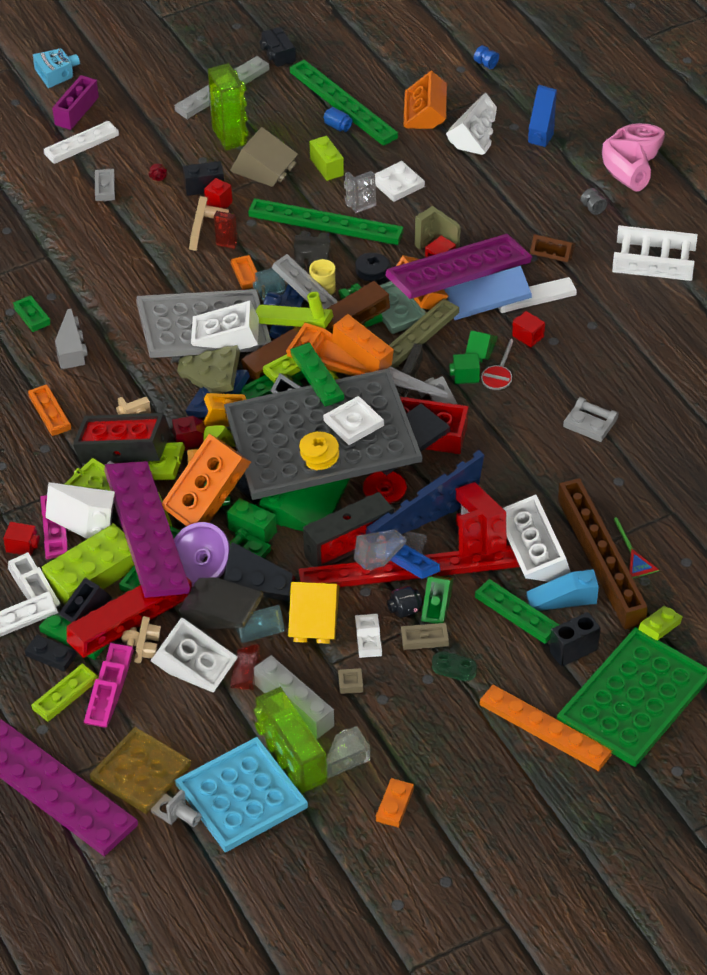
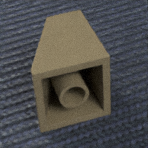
[230,127,298,187]

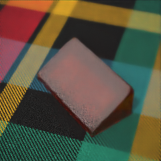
[230,644,260,690]

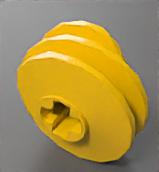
[299,431,339,470]

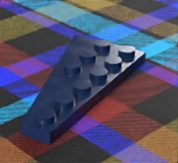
[365,450,484,548]

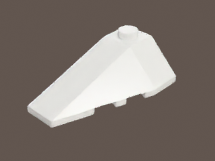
[446,92,497,155]

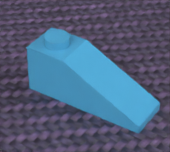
[526,569,599,611]

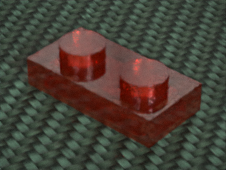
[214,211,237,249]

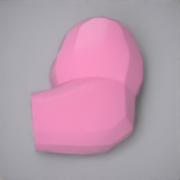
[602,123,664,192]

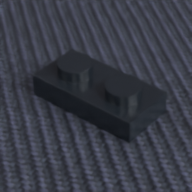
[25,634,77,672]

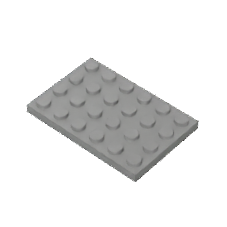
[136,289,271,358]

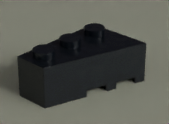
[223,542,296,601]

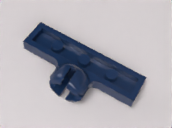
[263,284,304,339]

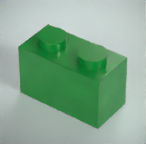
[227,498,277,543]

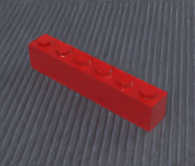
[67,578,192,658]

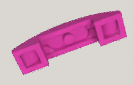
[40,495,68,559]

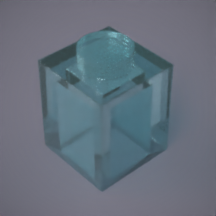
[253,268,285,300]

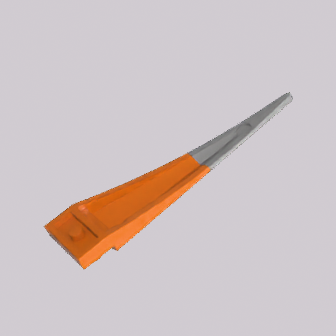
[286,323,448,398]

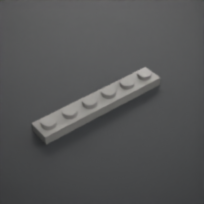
[174,56,269,119]

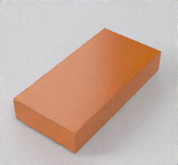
[231,255,262,290]

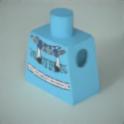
[33,49,80,88]

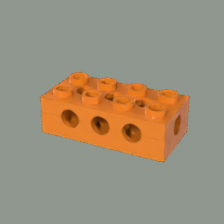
[162,434,251,526]

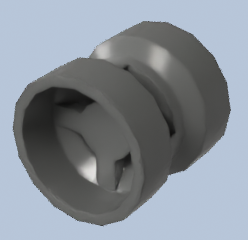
[581,188,607,215]

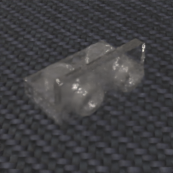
[344,171,376,213]

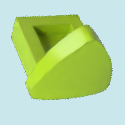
[204,425,236,447]

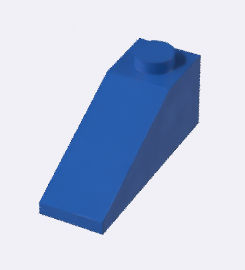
[528,85,557,147]

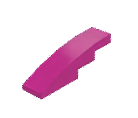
[84,643,134,728]

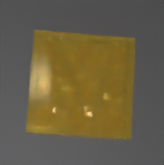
[90,727,191,814]

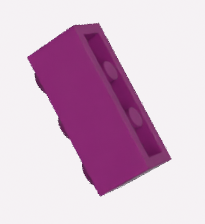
[52,75,99,130]

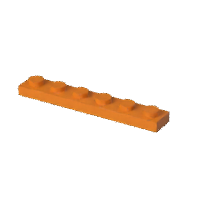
[480,685,612,771]

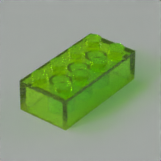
[208,63,248,150]
[254,686,327,793]

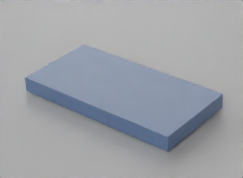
[444,266,532,320]

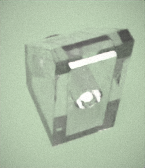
[354,529,407,570]
[325,726,370,778]

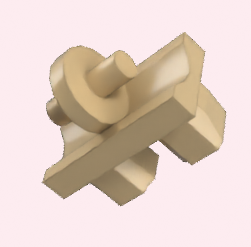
[122,616,161,663]

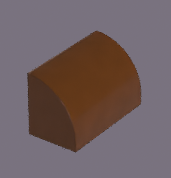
[529,234,576,262]

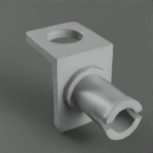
[151,789,201,827]

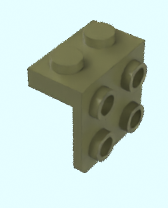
[415,206,461,250]

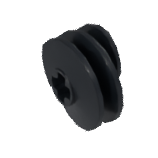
[355,253,391,285]

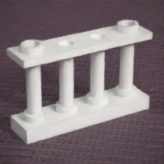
[612,225,698,281]

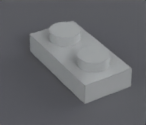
[95,169,115,201]

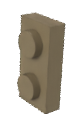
[401,623,449,650]

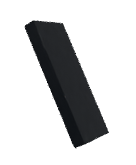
[381,404,450,476]

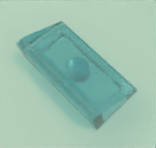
[236,605,284,643]

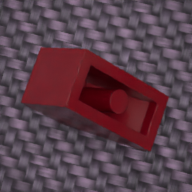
[172,416,207,451]

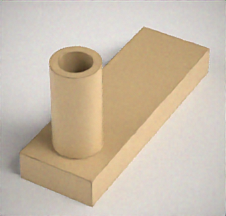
[189,196,229,251]

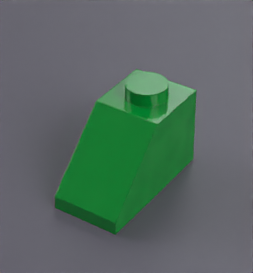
[465,330,498,362]
[421,575,454,624]

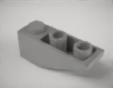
[55,309,88,369]

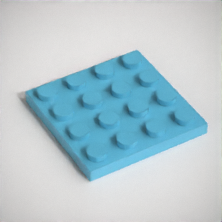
[175,737,308,853]

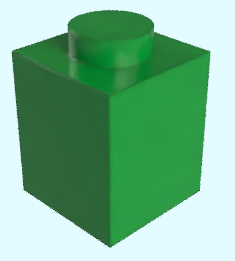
[449,353,480,384]

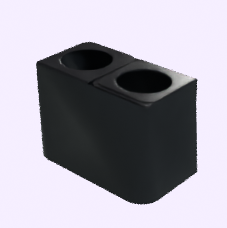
[550,612,601,667]

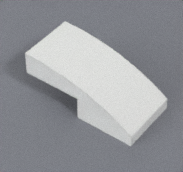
[355,614,382,658]

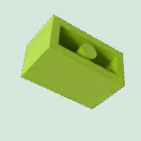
[310,136,344,181]

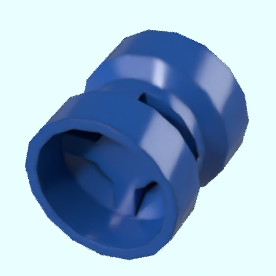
[474,45,499,69]

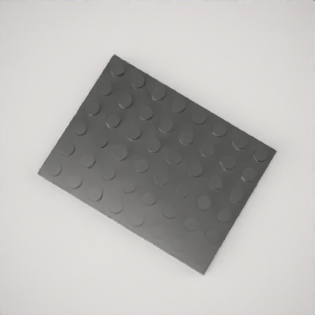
[224,368,422,500]

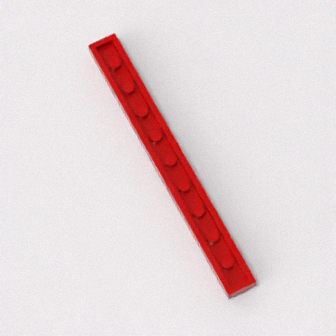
[298,545,520,587]

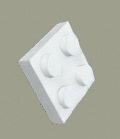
[371,161,425,202]
[323,396,384,445]

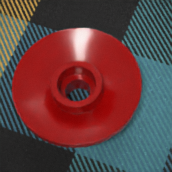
[363,471,407,504]

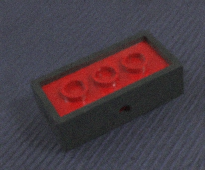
[73,413,171,464]
[303,492,393,567]

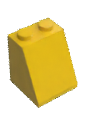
[288,582,339,644]

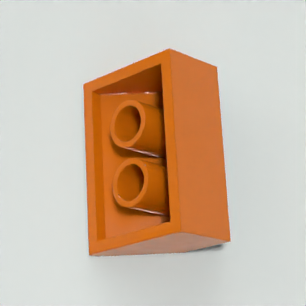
[403,70,447,129]

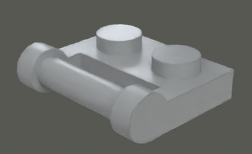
[563,397,619,442]

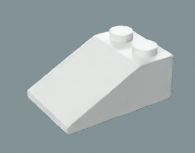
[191,301,259,350]
[46,482,115,539]
[151,617,238,692]

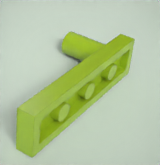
[255,291,334,329]

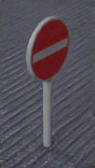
[481,339,514,390]

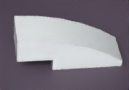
[8,552,60,607]

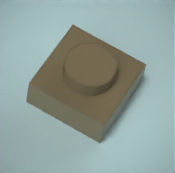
[338,668,363,694]

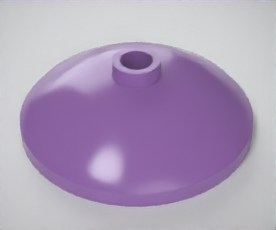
[174,522,230,588]

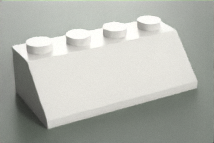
[503,495,571,582]

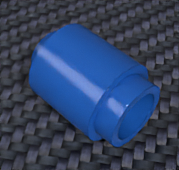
[324,107,352,132]

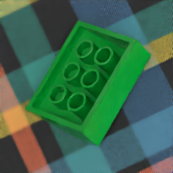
[260,478,351,531]

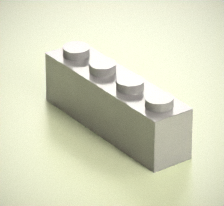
[254,655,334,739]

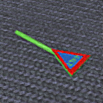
[614,517,659,578]

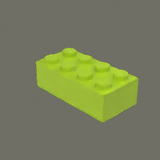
[42,523,134,604]

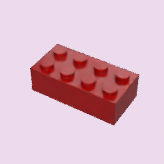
[400,397,468,454]

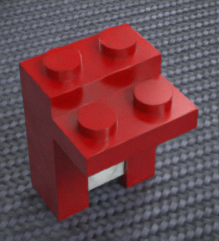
[456,482,507,557]

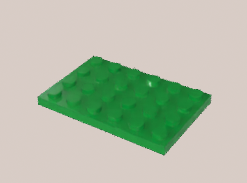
[557,627,707,767]

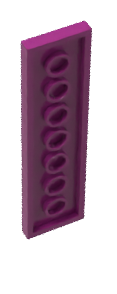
[385,234,532,299]
[104,461,190,598]
[0,719,138,857]

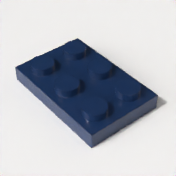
[185,370,250,417]

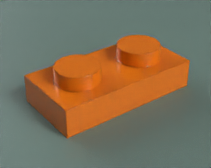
[376,778,414,828]

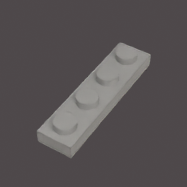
[272,254,338,309]

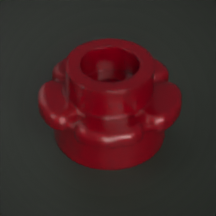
[149,164,167,181]

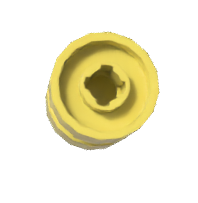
[309,259,336,295]

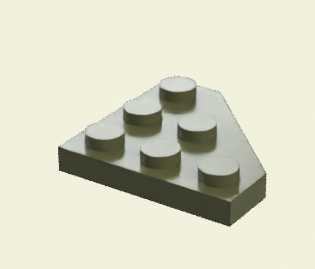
[177,345,240,394]

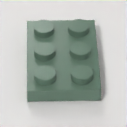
[380,282,426,334]

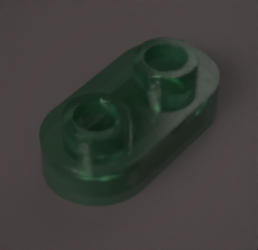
[432,651,477,681]

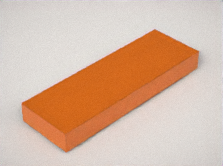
[28,384,71,436]

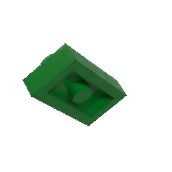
[13,295,50,332]

